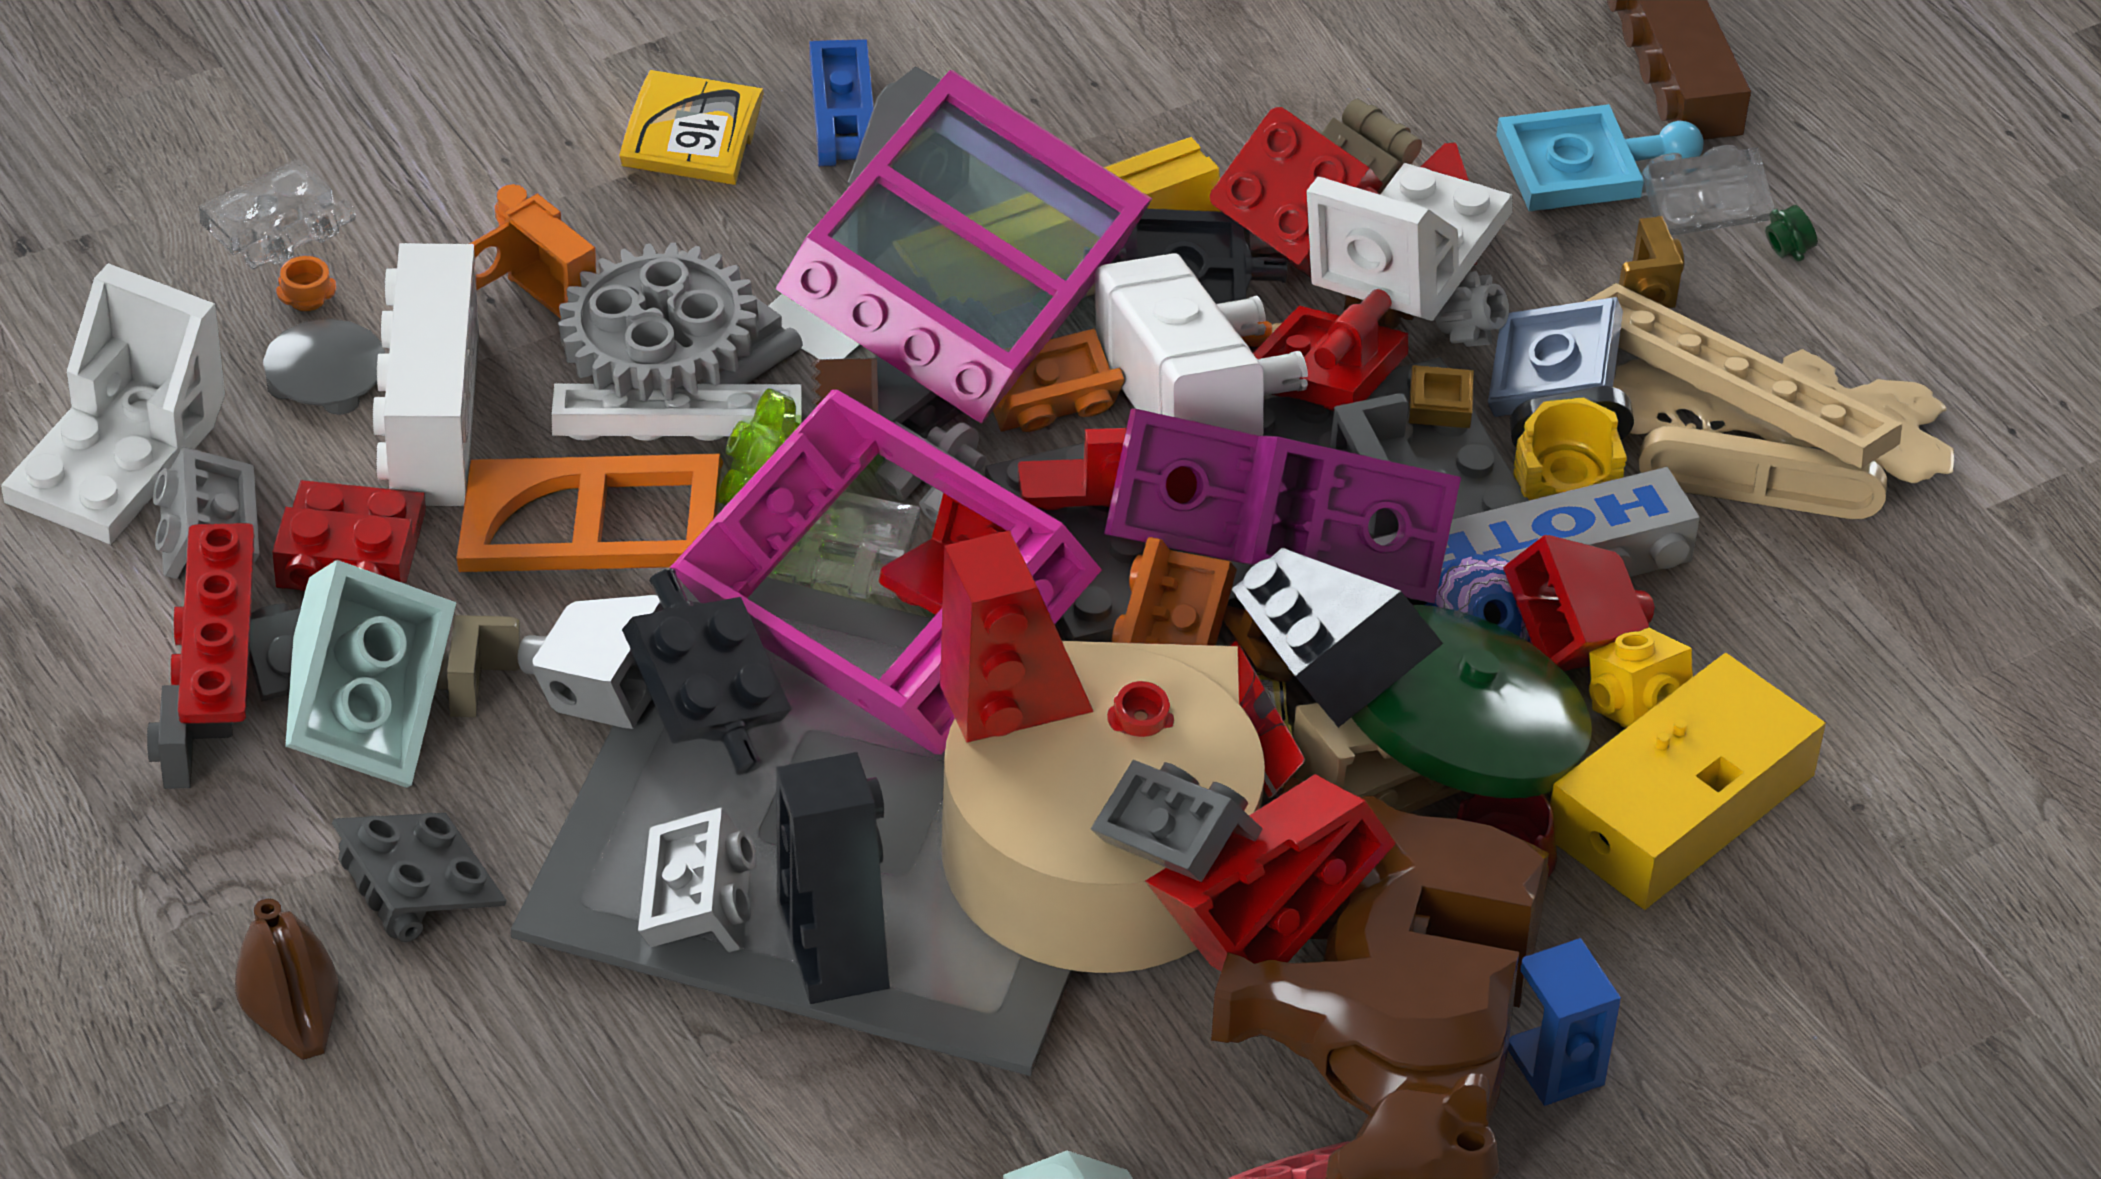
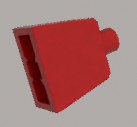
[1503,535,1655,671]

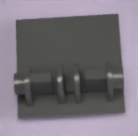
[332,813,507,942]

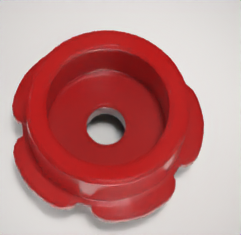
[1107,681,1174,737]

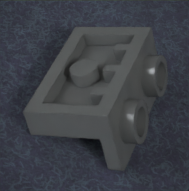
[1091,759,1263,882]

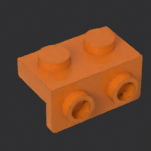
[993,328,1125,432]
[1112,537,1237,646]

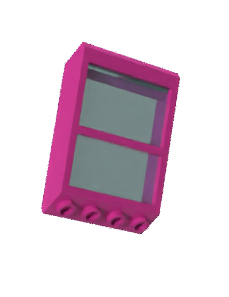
[775,70,1152,423]

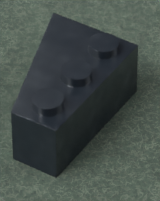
[1231,548,1443,728]

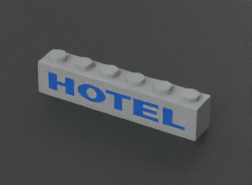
[1373,467,1700,614]

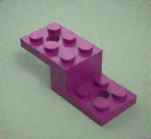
[1104,409,1461,603]

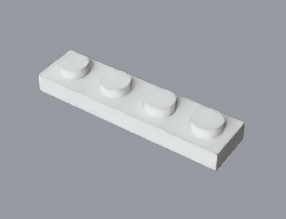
[552,384,801,441]

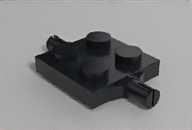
[1082,209,1287,304]
[622,568,792,775]

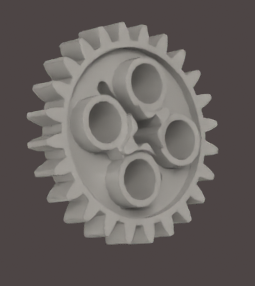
[558,242,759,401]

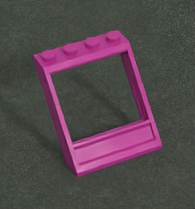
[670,390,1102,755]

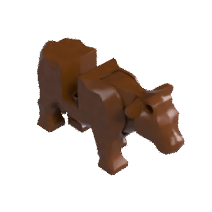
[1211,776,1549,1179]

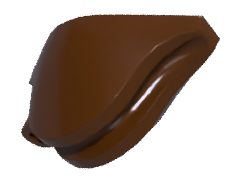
[235,898,339,1060]

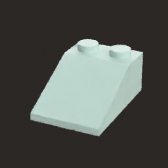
[285,560,456,788]

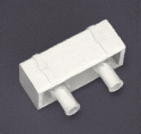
[1095,254,1308,436]

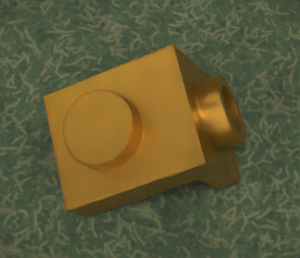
[1619,216,1684,308]

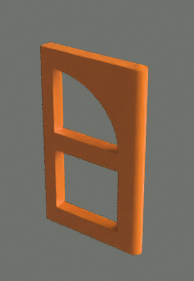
[456,453,723,572]

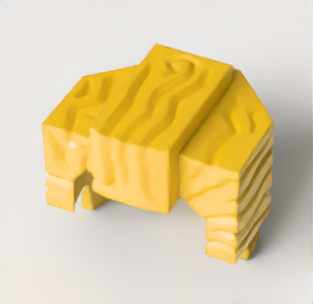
[1513,397,1627,501]

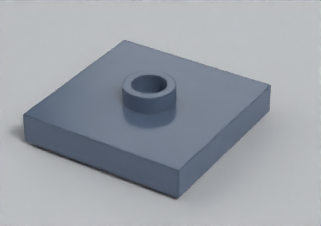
[1488,297,1623,417]

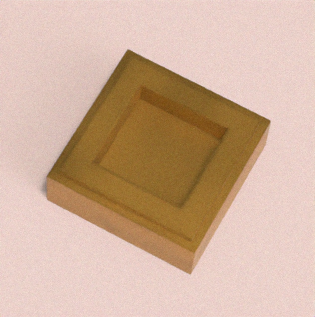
[1409,365,1474,428]

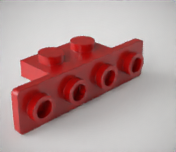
[1017,428,1197,510]
[171,523,255,724]

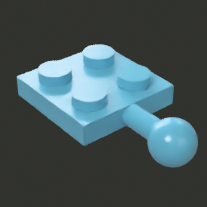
[1496,104,1704,211]

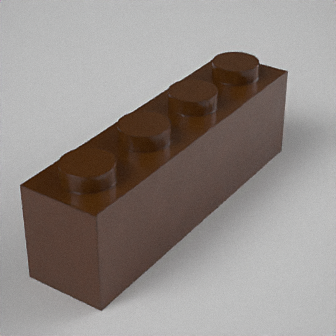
[1607,0,1751,140]

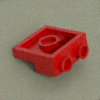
[272,480,426,591]

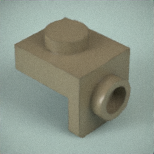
[437,615,521,717]

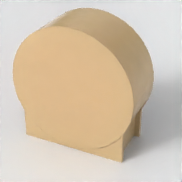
[942,641,1265,973]

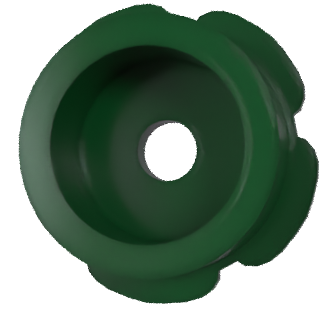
[1765,205,1818,261]

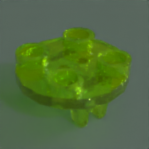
[718,388,800,506]

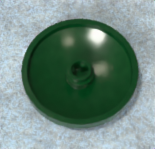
[1351,605,1592,798]

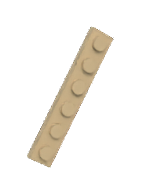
[1584,283,1902,469]

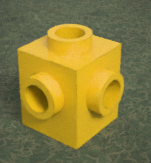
[1589,628,1693,728]

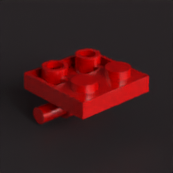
[1253,289,1408,411]

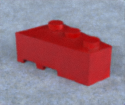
[940,530,1094,743]
[1145,774,1396,971]

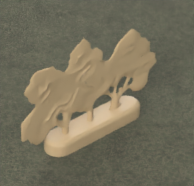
[1613,349,1954,519]

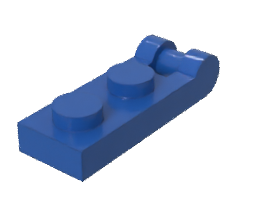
[809,39,874,167]

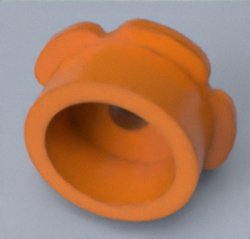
[276,256,336,311]

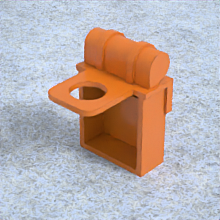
[469,184,596,319]

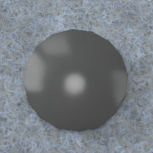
[263,319,385,415]

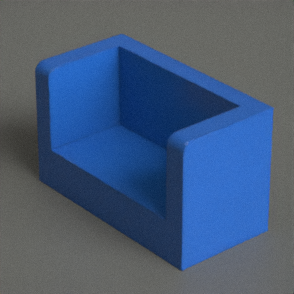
[1508,938,1621,1106]

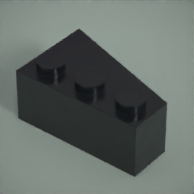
[776,752,890,1004]

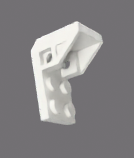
[1307,163,1512,321]
[1,263,225,545]

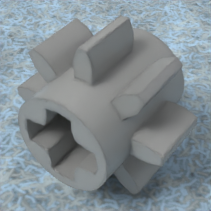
[1435,271,1509,347]

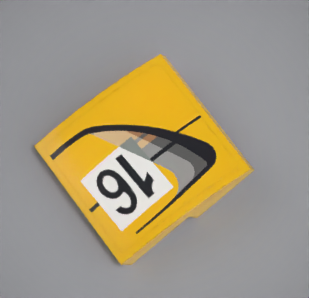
[619,70,764,185]

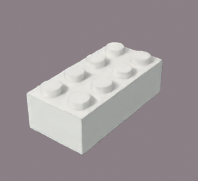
[373,243,479,506]

